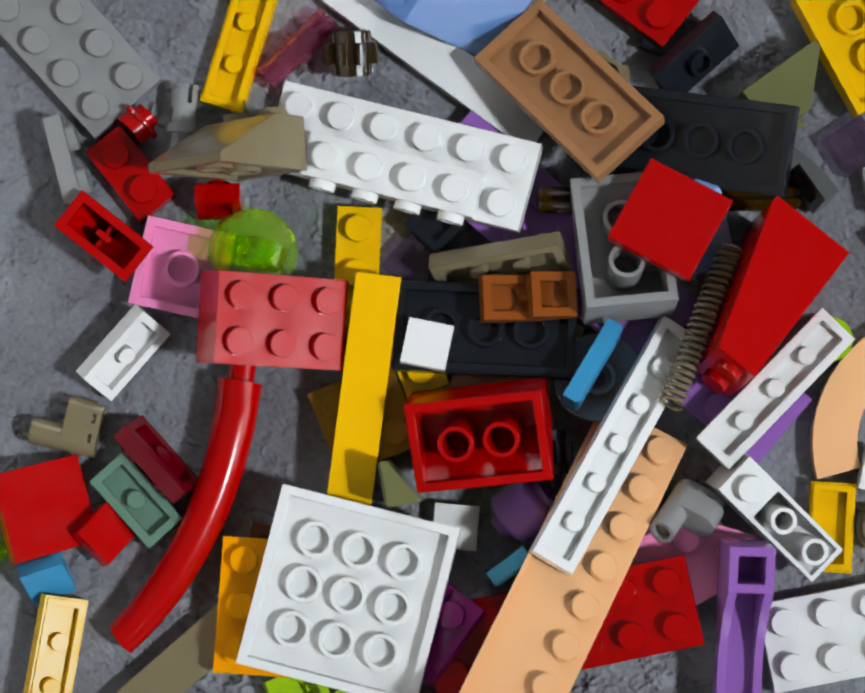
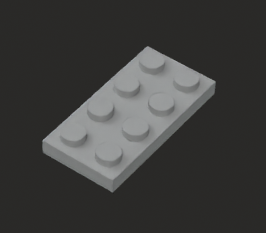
[0,0,163,141]

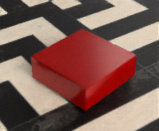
[72,502,136,567]

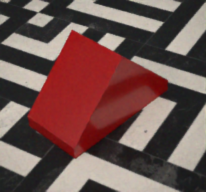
[54,190,154,282]

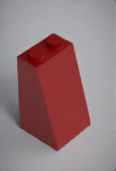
[695,195,849,397]

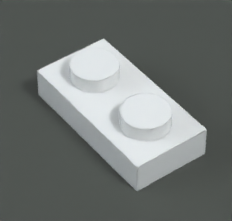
[76,304,171,401]

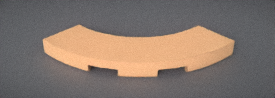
[810,336,865,479]

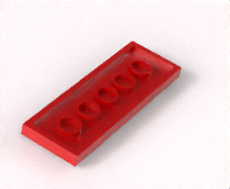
[435,554,705,693]

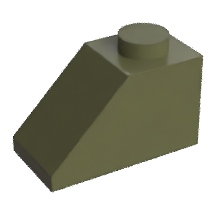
[737,39,821,131]

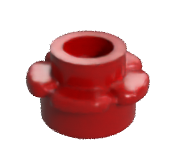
[117,104,158,145]

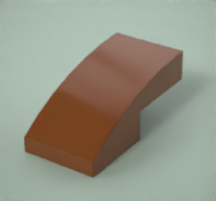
[478,271,578,323]

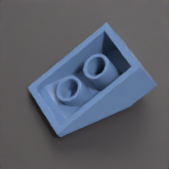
[374,0,532,56]

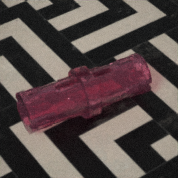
[256,7,339,90]

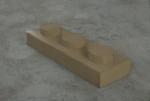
[429,231,572,284]

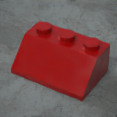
[404,377,554,493]

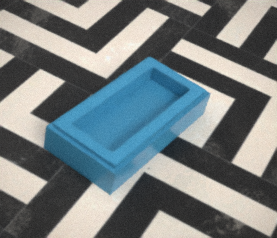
[560,318,623,412]

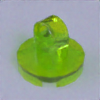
[207,208,298,276]

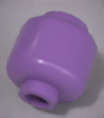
[490,480,556,541]

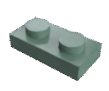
[89,452,183,549]

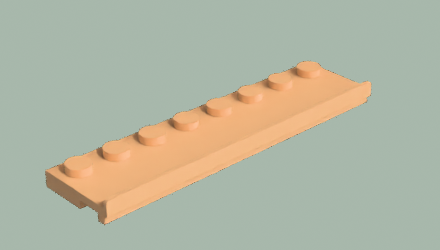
[459,422,688,693]

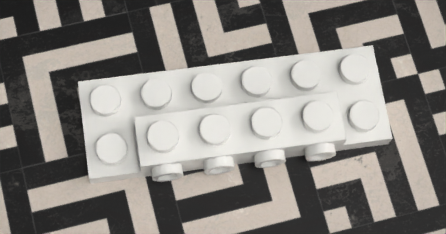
[278,81,543,234]

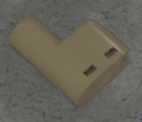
[28,395,107,458]

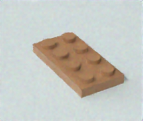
[474,0,665,184]

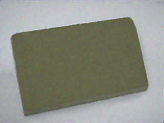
[378,461,425,508]

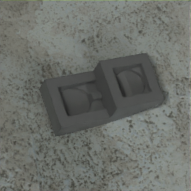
[789,147,839,214]

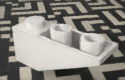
[705,454,843,582]

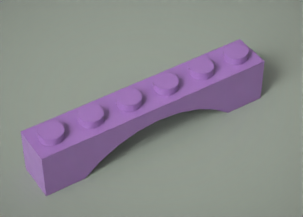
[712,539,776,693]

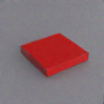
[607,158,733,283]
[0,454,93,565]

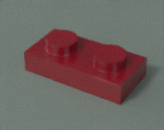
[113,415,198,504]

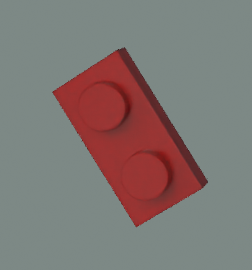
[85,125,177,223]

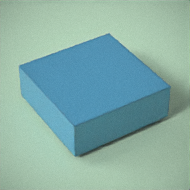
[17,552,77,605]

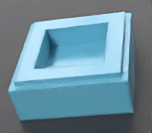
[485,545,528,586]

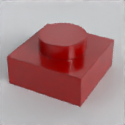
[194,180,243,220]

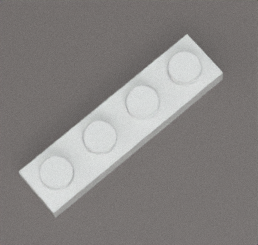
[695,308,855,470]

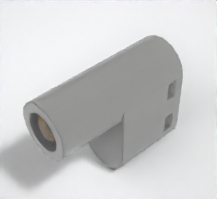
[649,479,726,543]

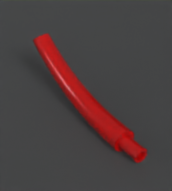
[110,365,263,653]

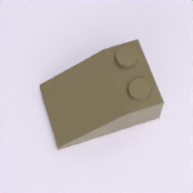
[148,107,307,182]

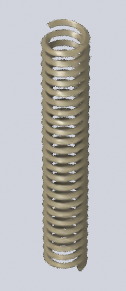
[659,241,743,412]

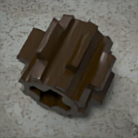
[324,29,378,77]

